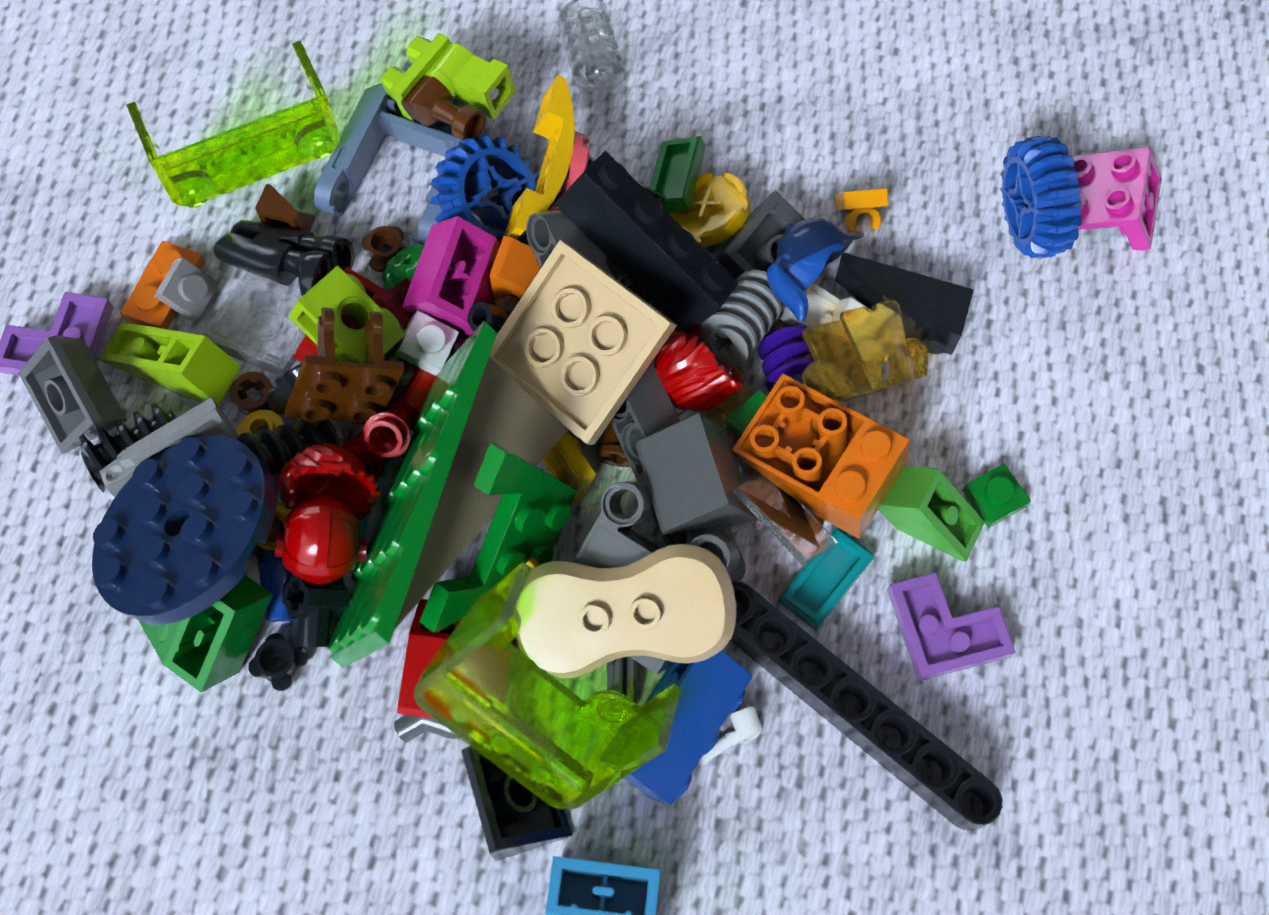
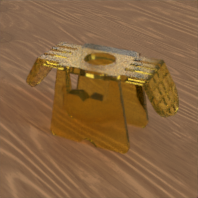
[802,301,928,403]

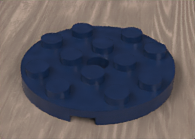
[92,435,276,625]

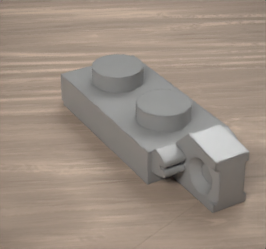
[100,397,239,497]

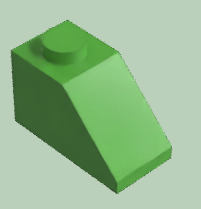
[878,466,985,562]

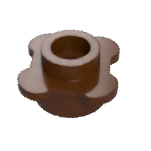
[362,226,407,272]

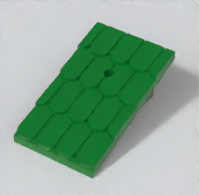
[327,321,568,668]

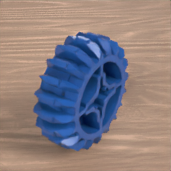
[429,135,540,244]
[1000,136,1084,258]

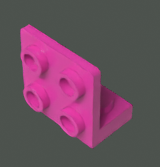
[1072,147,1162,251]

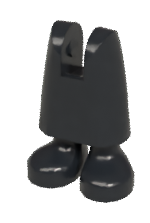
[213,220,354,296]

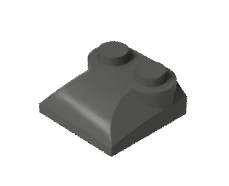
[718,191,829,313]

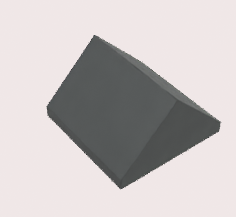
[18,335,127,454]
[635,413,755,535]

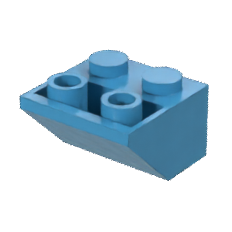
[545,856,661,915]

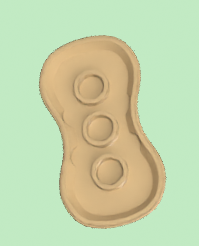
[511,544,736,679]

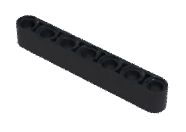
[730,581,1003,831]

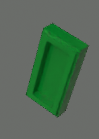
[648,136,706,213]

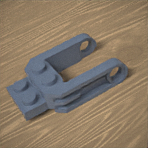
[314,60,484,245]

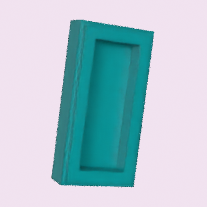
[778,527,875,631]

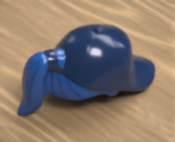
[767,216,864,322]

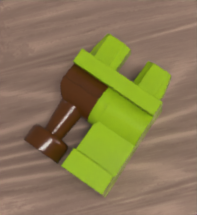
[381,33,517,141]

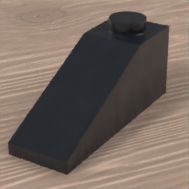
[834,252,974,355]

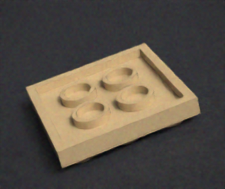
[489,240,677,445]

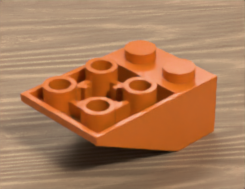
[732,373,910,539]

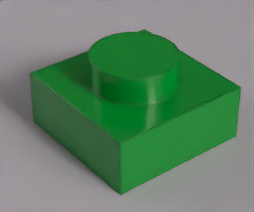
[962,463,1031,529]

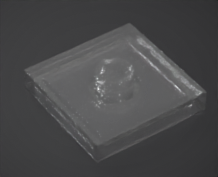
[201,271,306,376]

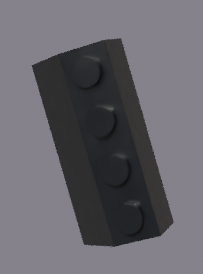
[555,150,739,335]

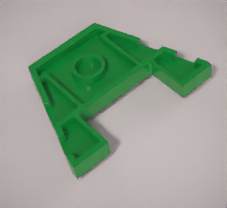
[419,443,577,633]

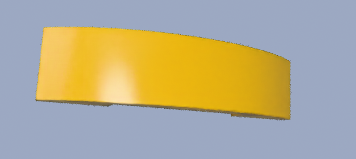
[504,75,575,241]

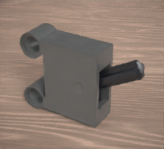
[573,482,740,714]

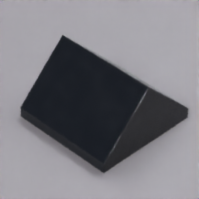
[461,737,573,861]

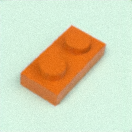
[120,241,206,329]

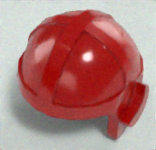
[274,495,367,585]

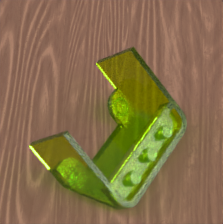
[126,40,340,208]
[414,562,682,810]

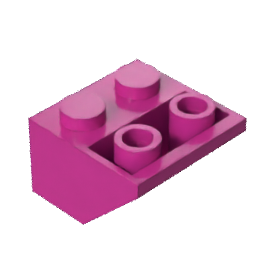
[402,216,500,340]

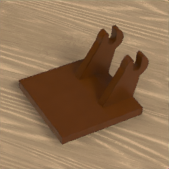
[285,307,404,424]

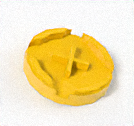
[669,172,751,247]

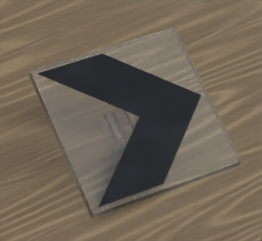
[733,477,838,565]

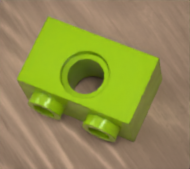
[288,265,406,363]

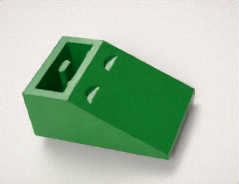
[139,529,273,693]

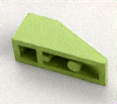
[98,322,242,405]

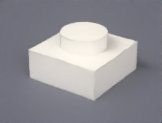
[394,310,459,376]

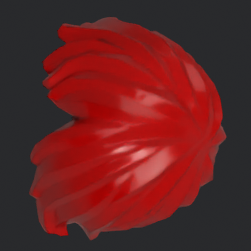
[654,333,744,411]
[278,443,380,521]

